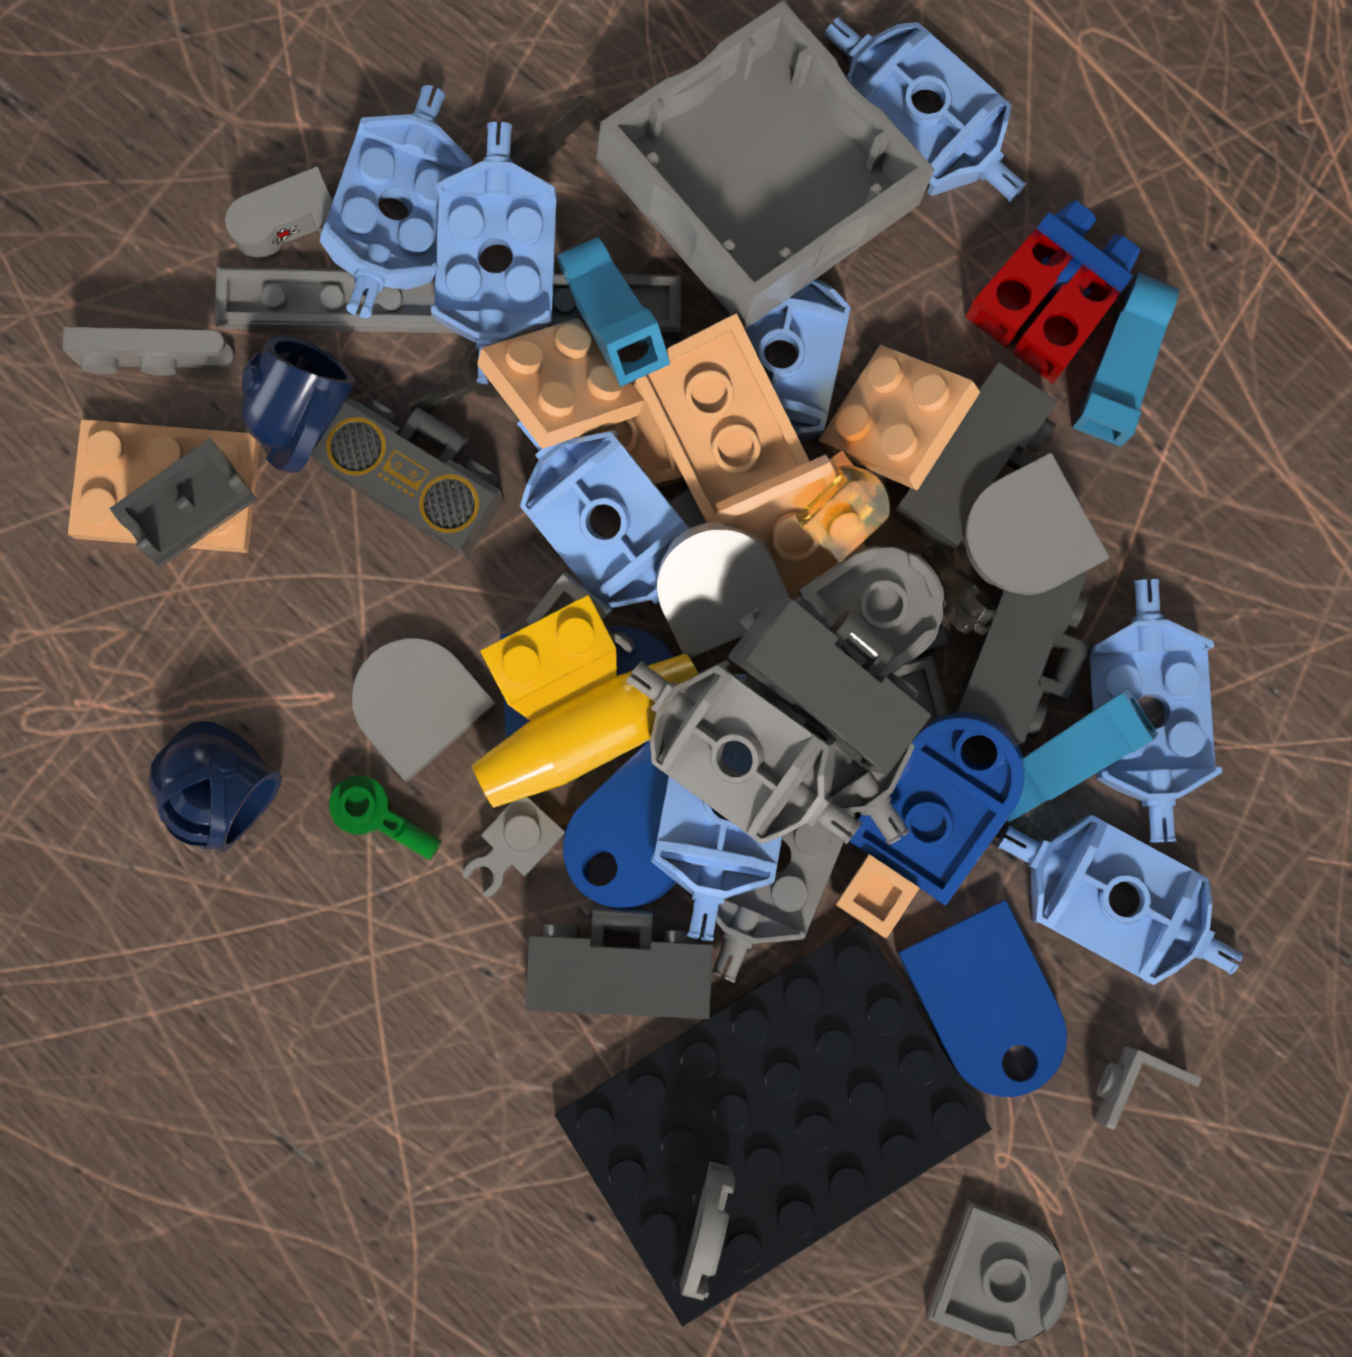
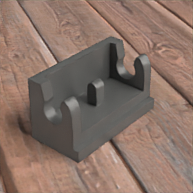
[109,438,258,568]

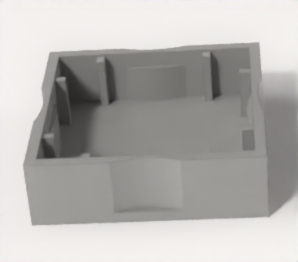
[596,1,934,329]

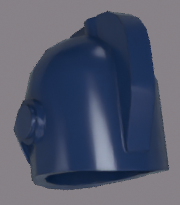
[242,335,356,473]
[148,721,282,852]

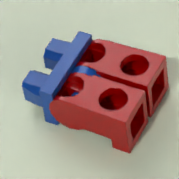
[965,200,1140,384]

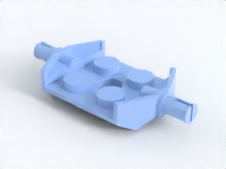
[823,17,1027,202]
[319,85,473,318]
[431,122,557,384]
[729,278,851,443]
[517,421,690,608]
[1088,579,1222,843]
[651,674,782,941]
[997,815,1243,985]

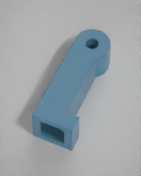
[557,237,670,387]
[1072,272,1179,447]
[1007,687,1158,822]

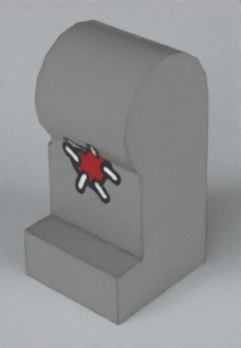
[225,166,333,259]

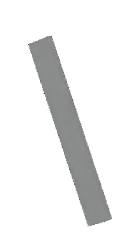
[214,267,681,337]

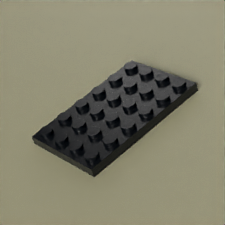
[554,922,992,1327]

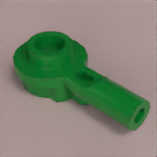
[329,775,442,861]

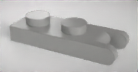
[62,327,235,376]

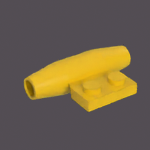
[471,595,699,808]

